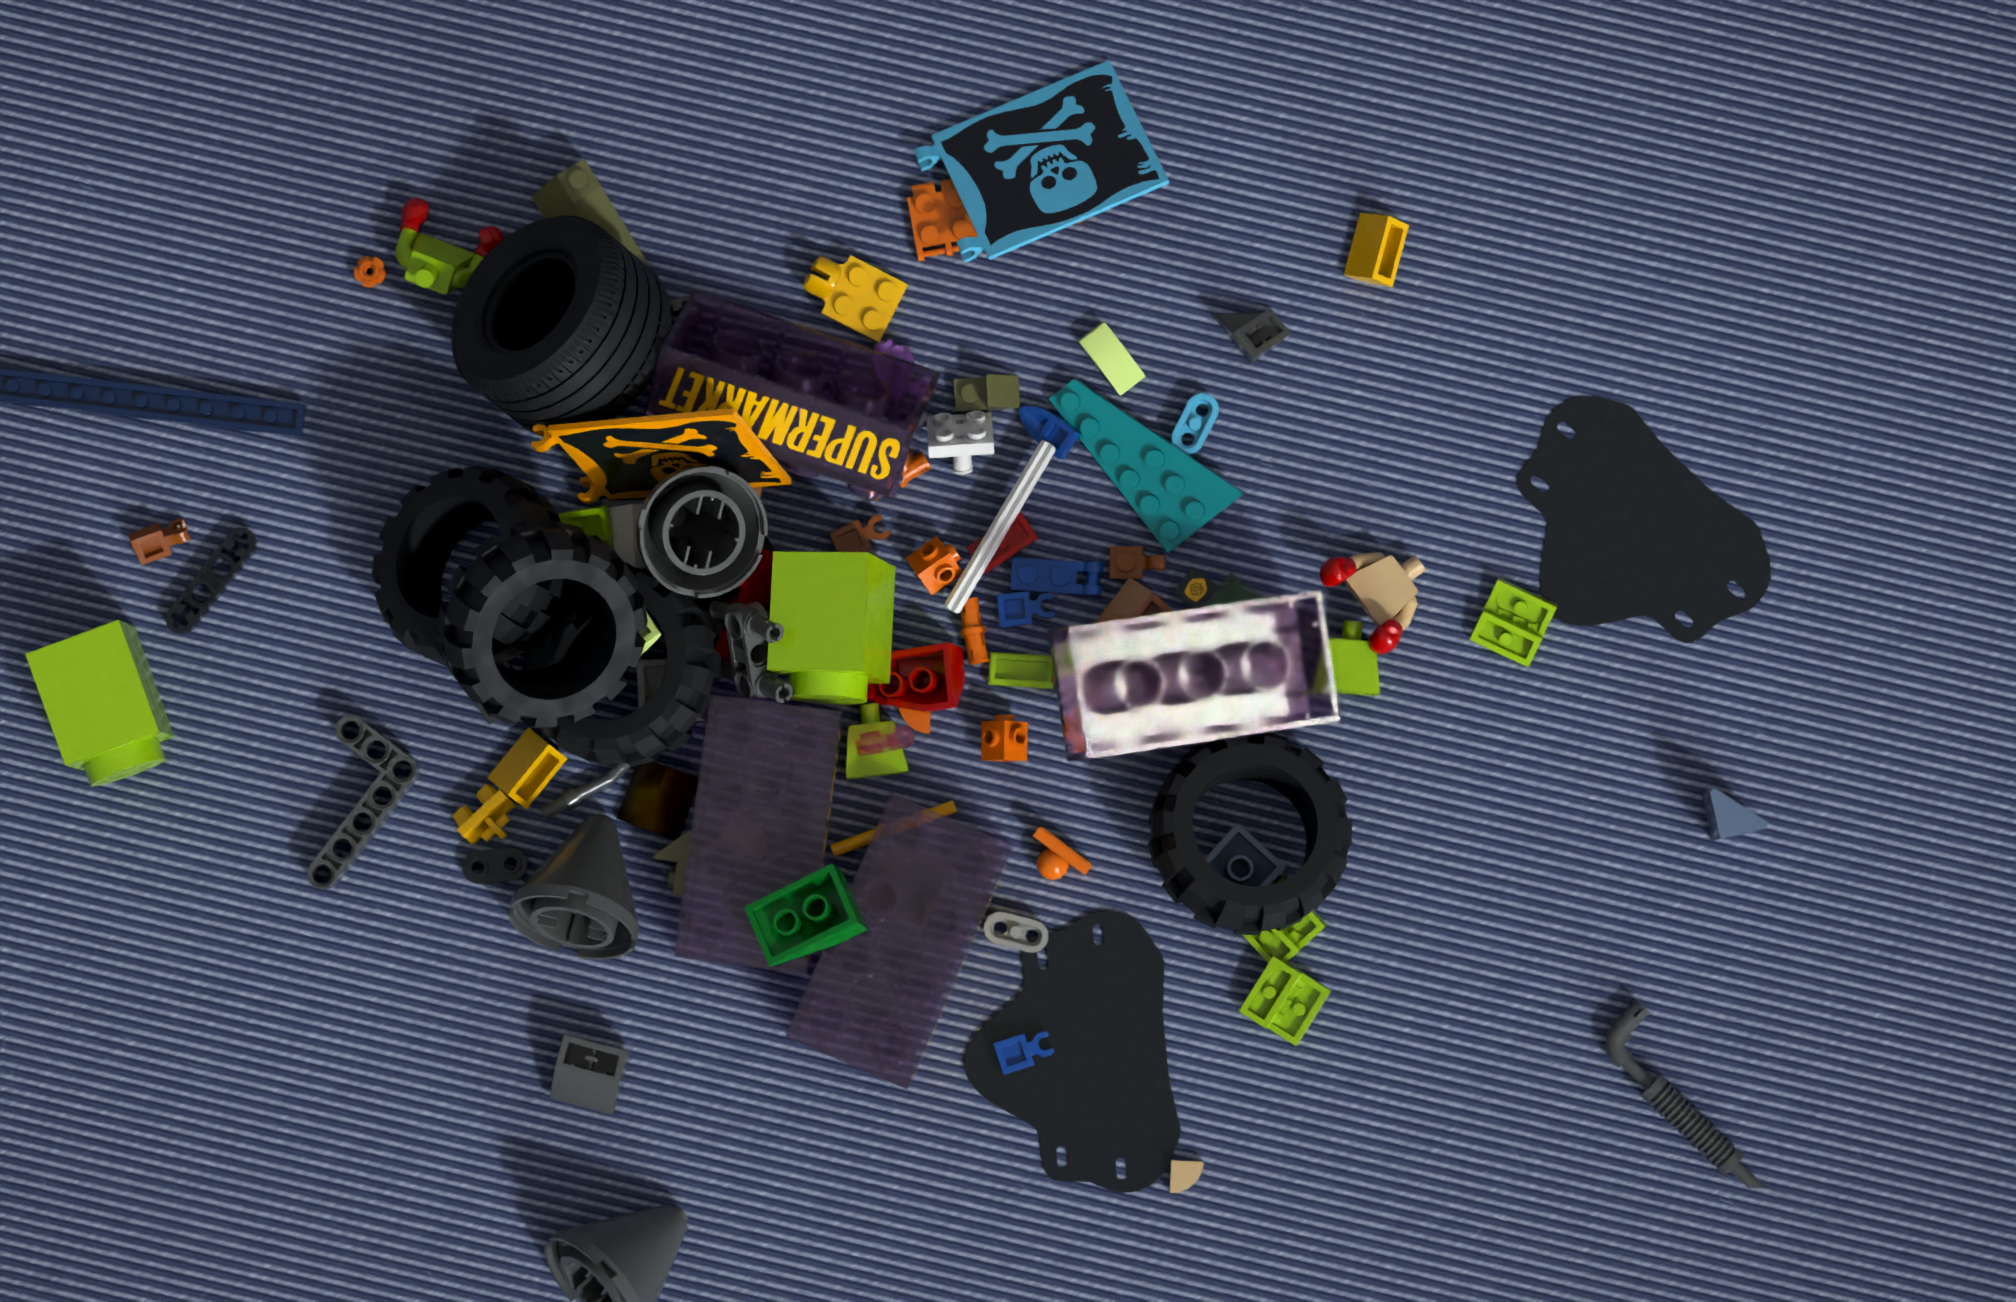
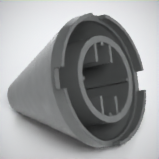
[636,465,768,598]
[508,814,639,960]
[544,1204,688,1302]

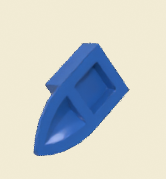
[1018,406,1081,459]

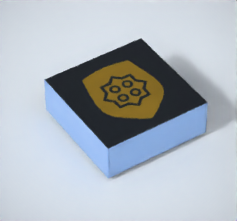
[1173,567,1219,612]

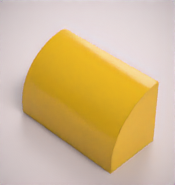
[1344,213,1409,287]
[487,728,567,809]

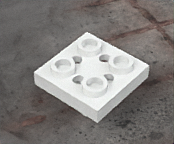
[927,410,994,475]

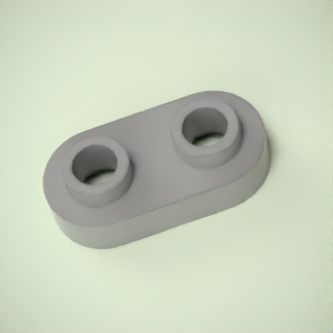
[984,911,1049,953]

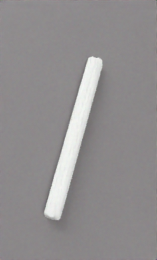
[945,440,1056,614]

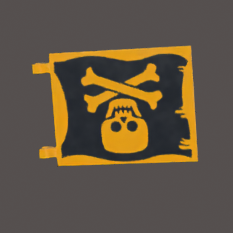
[531,408,791,504]

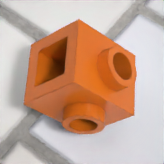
[905,536,963,596]
[981,714,1028,762]

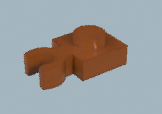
[829,515,891,552]

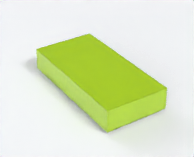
[988,652,1055,689]

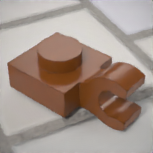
[129,518,190,565]
[1110,546,1166,580]

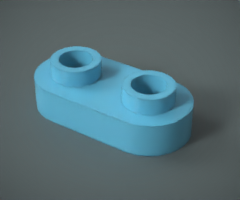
[1171,393,1219,455]

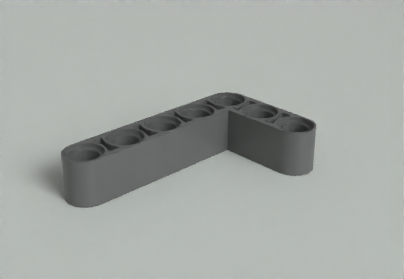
[307,715,420,890]

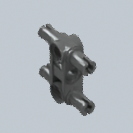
[709,598,793,703]

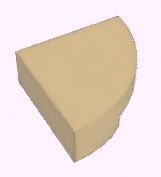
[1169,1160,1204,1193]

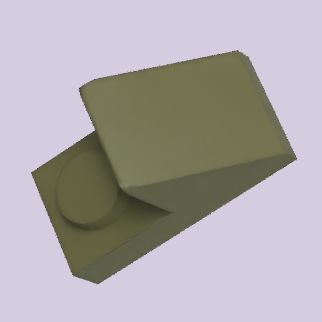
[953,374,1020,413]
[651,831,697,897]

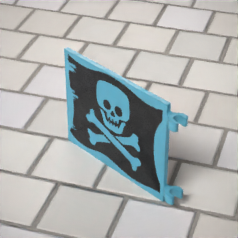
[914,60,1169,262]

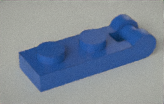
[1010,557,1104,596]

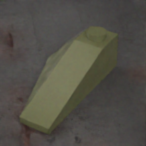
[532,159,650,267]

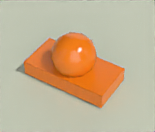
[1032,827,1092,880]

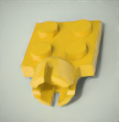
[803,255,908,343]

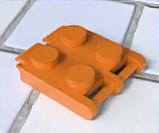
[907,179,977,262]

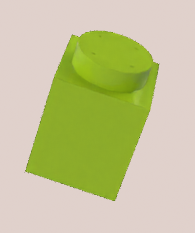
[767,551,896,705]
[25,619,175,787]

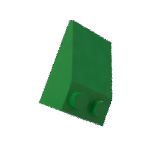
[744,863,868,967]

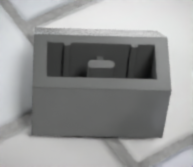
[550,1034,630,1115]

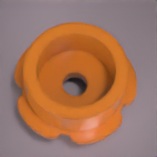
[354,256,386,288]

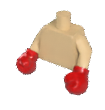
[1319,552,1426,655]

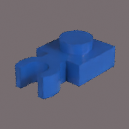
[997,591,1055,628]
[992,1031,1054,1075]

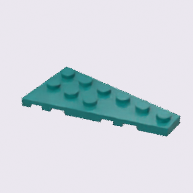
[1049,379,1245,553]

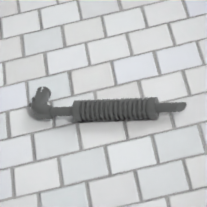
[1605,1000,1766,1188]

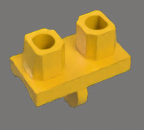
[453,784,516,845]

